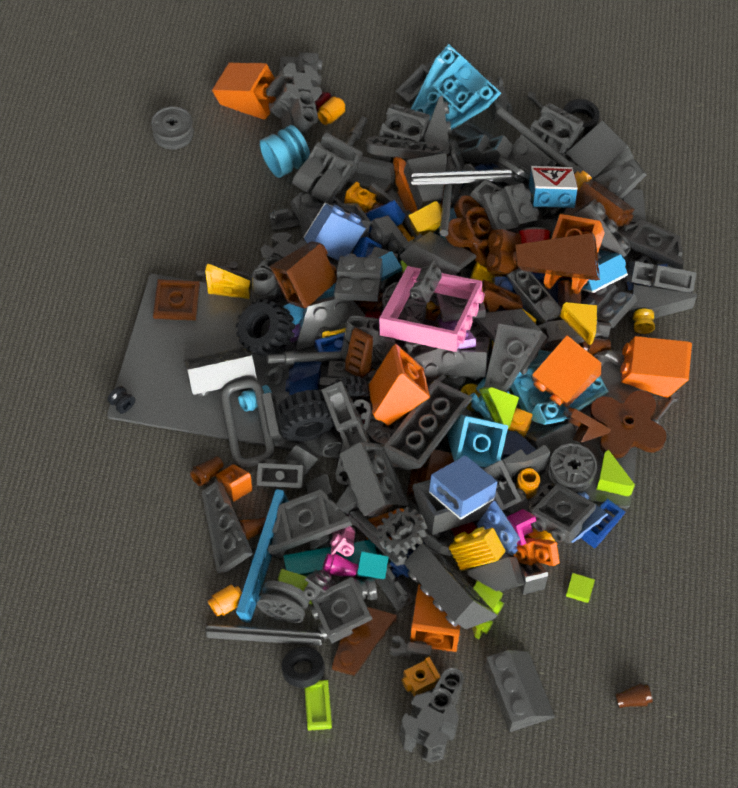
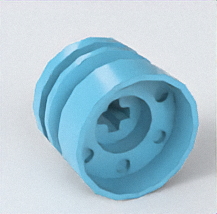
[260,125,310,178]

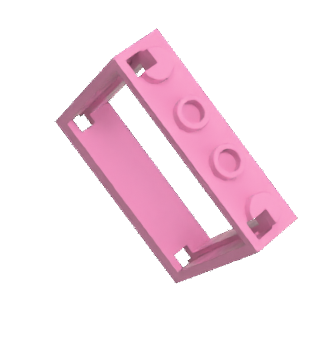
[380,266,485,352]

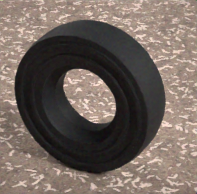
[281,647,325,688]

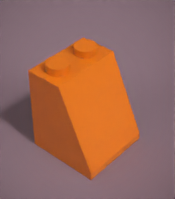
[212,63,276,120]
[532,336,601,407]
[620,336,692,398]
[369,344,430,426]
[410,585,460,652]

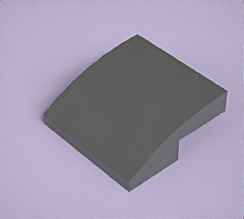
[503,445,550,483]

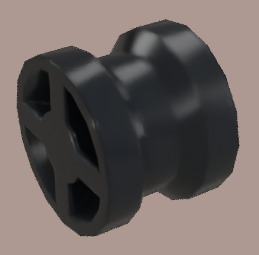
[107,386,136,414]

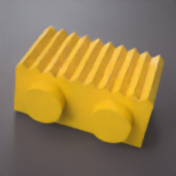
[449,527,506,570]

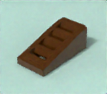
[345,327,373,378]

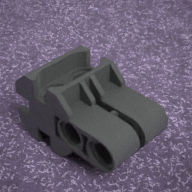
[266,63,322,137]
[530,103,585,167]
[372,104,430,172]
[292,132,363,204]
[252,232,307,303]
[340,315,422,370]
[400,668,464,763]

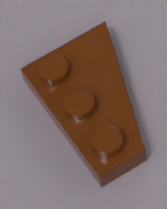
[332,607,397,676]

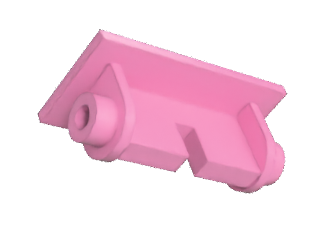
[330,526,355,556]

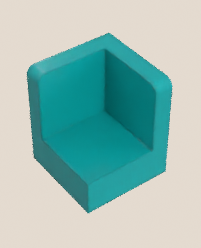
[356,551,389,579]

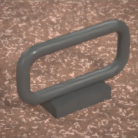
[221,379,284,467]

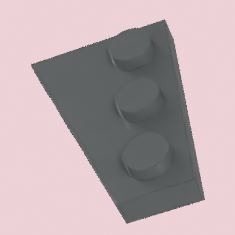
[484,324,543,393]

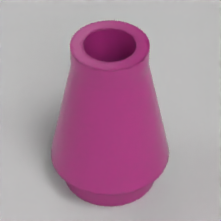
[322,553,358,578]

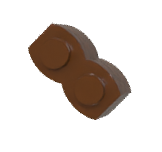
[486,229,521,277]

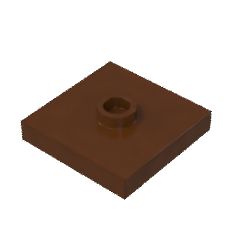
[153,279,200,321]

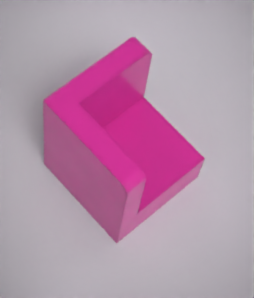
[506,509,536,546]

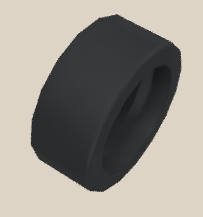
[563,99,600,137]

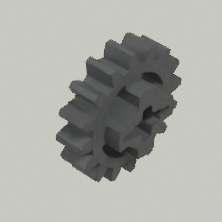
[376,507,428,555]

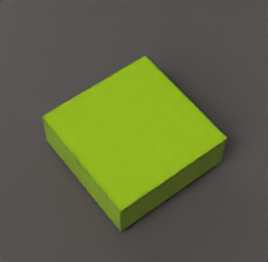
[566,573,595,603]

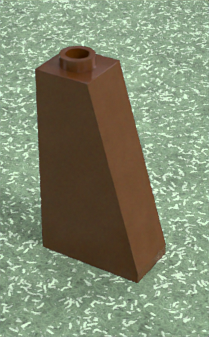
[513,233,600,281]

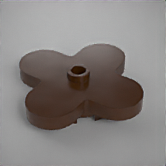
[445,196,493,267]
[590,391,667,459]

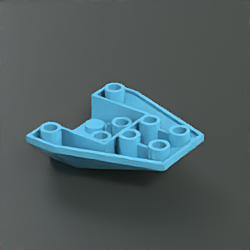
[411,44,501,130]
[510,350,608,425]

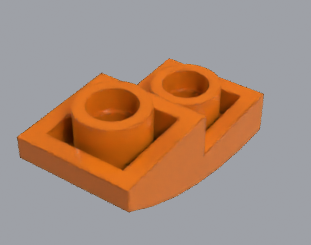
[513,538,560,566]

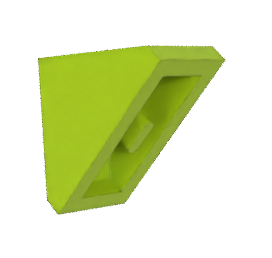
[479,387,519,428]
[596,450,635,496]

